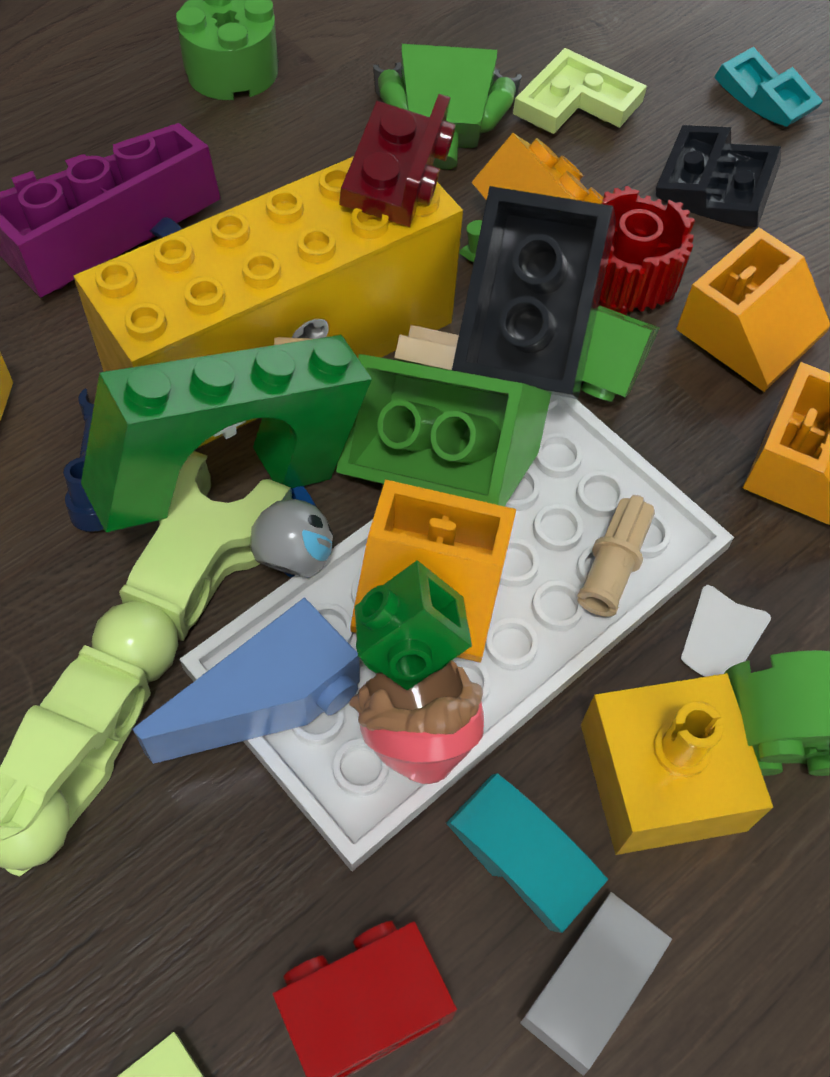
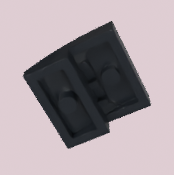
[656,125,781,228]

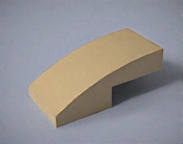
[394,325,459,370]

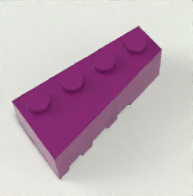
[0,123,221,298]

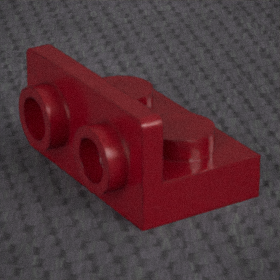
[339,94,456,227]

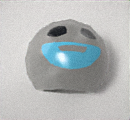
[250,499,333,578]

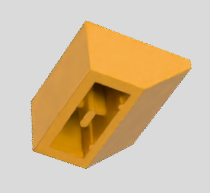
[471,133,603,204]
[676,227,830,392]
[743,362,830,525]
[350,479,516,663]

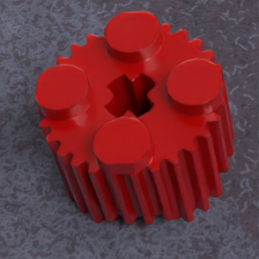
[600,186,695,315]

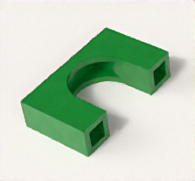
[81,335,372,533]

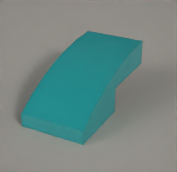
[714,47,823,127]
[446,773,608,933]

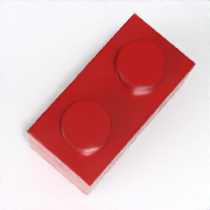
[272,921,457,1077]

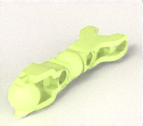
[0,451,292,876]

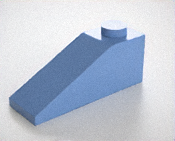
[132,597,360,764]

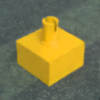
[581,673,773,855]

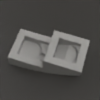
[520,892,672,1076]

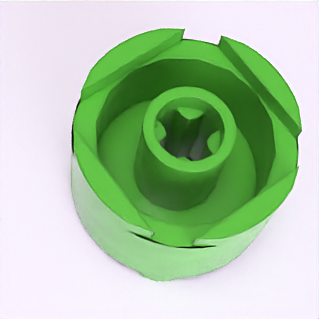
[176,0,278,100]
[724,651,830,776]

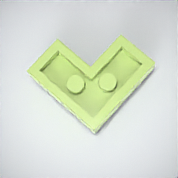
[513,48,647,134]

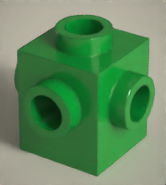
[355,560,472,690]

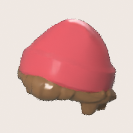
[349,661,484,784]

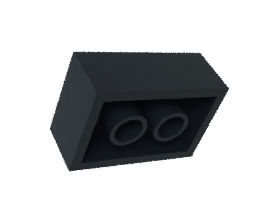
[452,186,617,399]

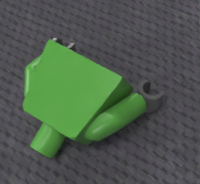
[373,44,522,169]

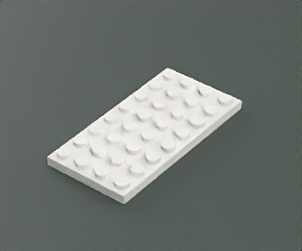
[180,394,734,872]

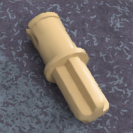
[577,495,655,617]

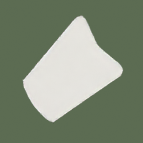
[681,585,771,677]

